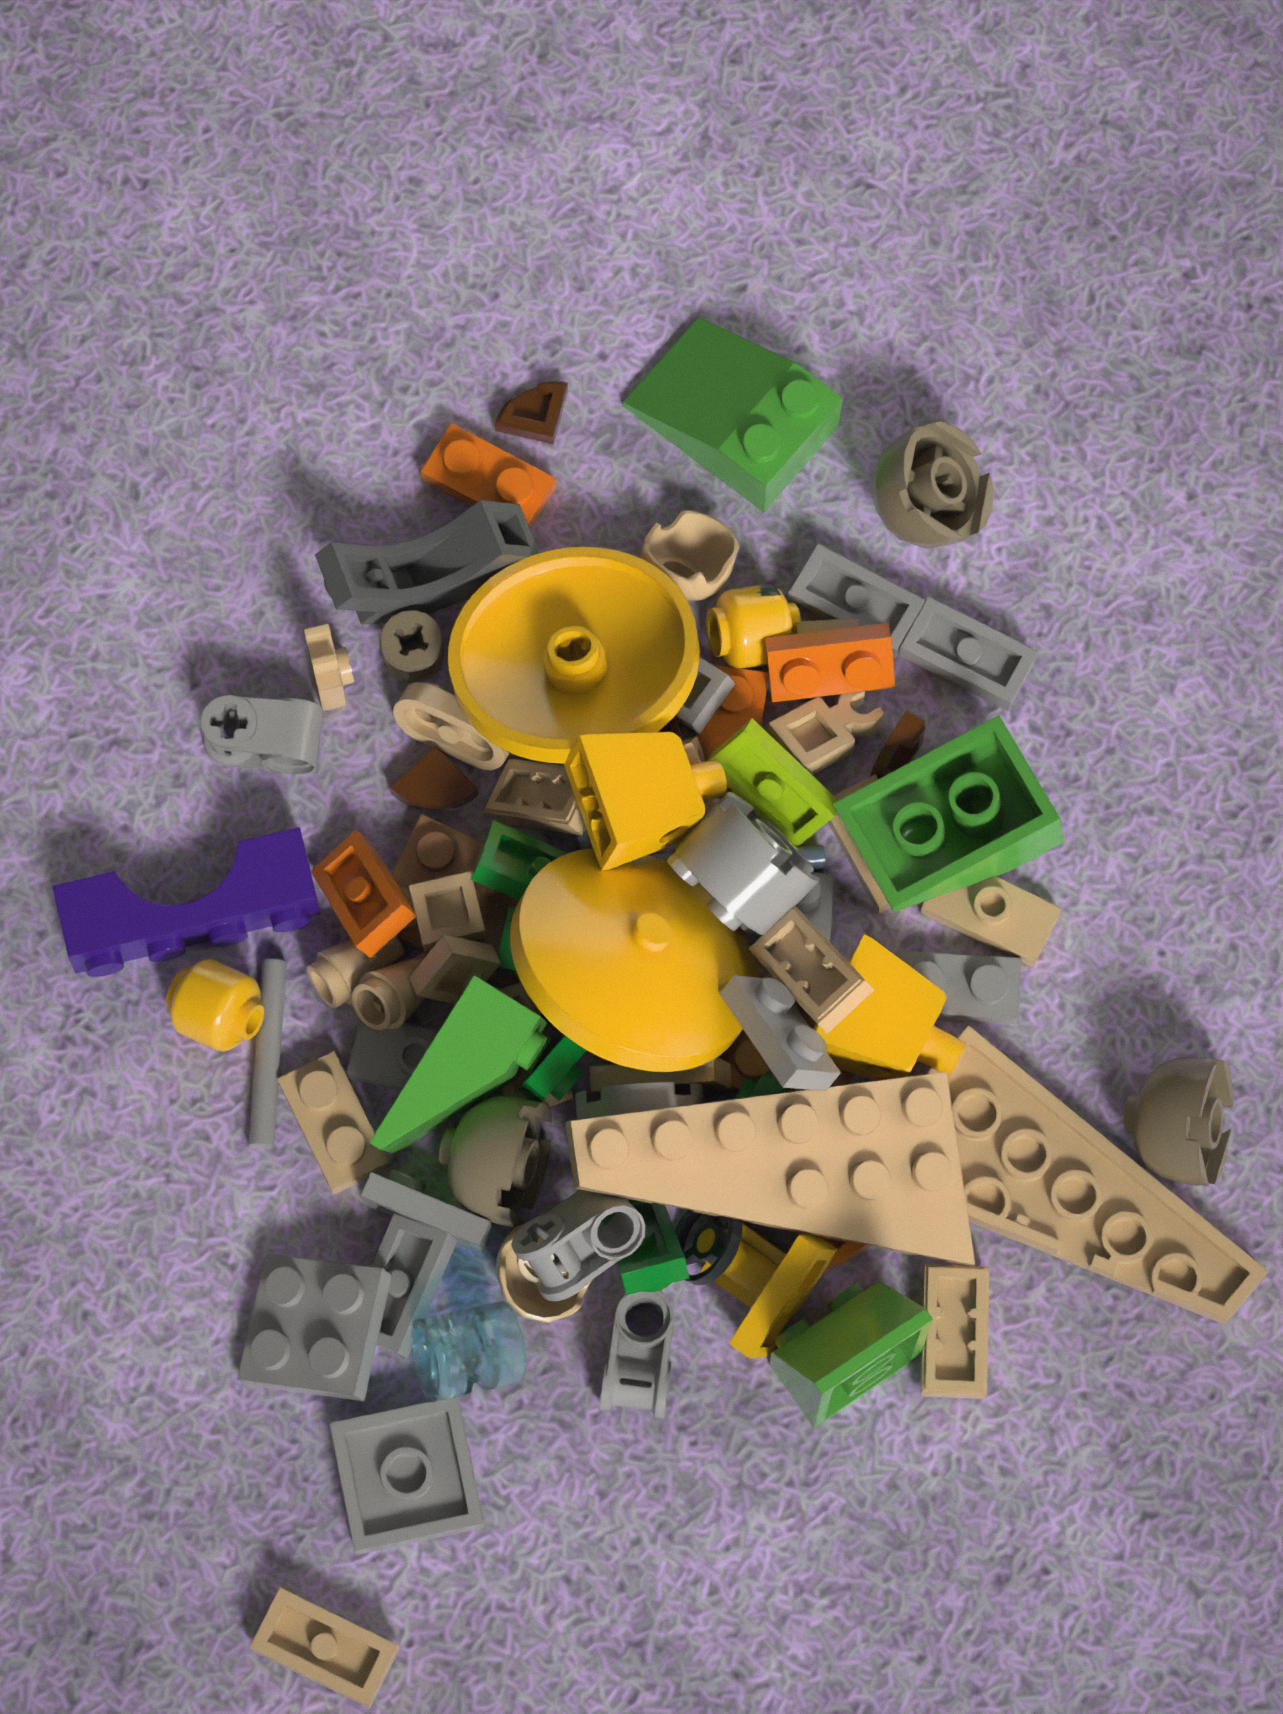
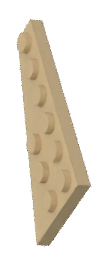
[927,1026,1269,1325]
[565,1072,975,1266]

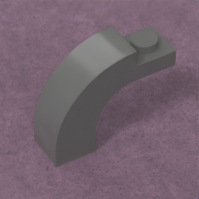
[315,500,540,624]

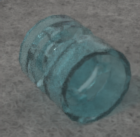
[410,1301,526,1403]

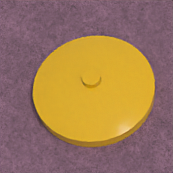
[448,547,700,764]
[510,848,758,1072]

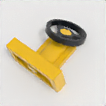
[675,1209,838,1359]

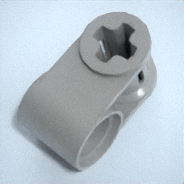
[201,695,323,775]
[511,1189,645,1301]
[600,1291,674,1419]

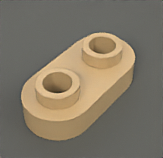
[393,682,510,770]

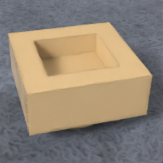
[409,871,486,952]
[409,935,501,1004]

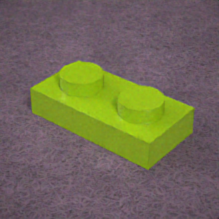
[707,718,839,847]

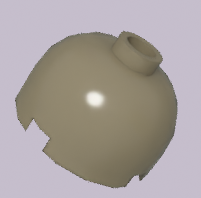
[871,421,993,549]
[1124,1057,1233,1186]
[439,1096,552,1228]

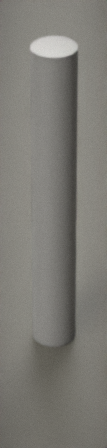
[249,959,287,1149]

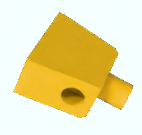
[564,732,727,871]
[813,934,966,1081]

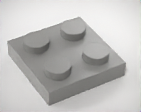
[237,1254,392,1401]
[329,1396,485,1555]

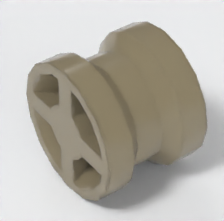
[380,610,444,684]

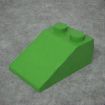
[623,317,843,512]
[833,715,1063,912]
[369,975,552,1154]
[770,1281,933,1428]

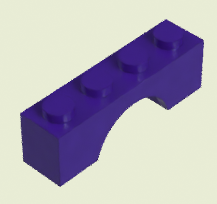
[52,827,321,977]

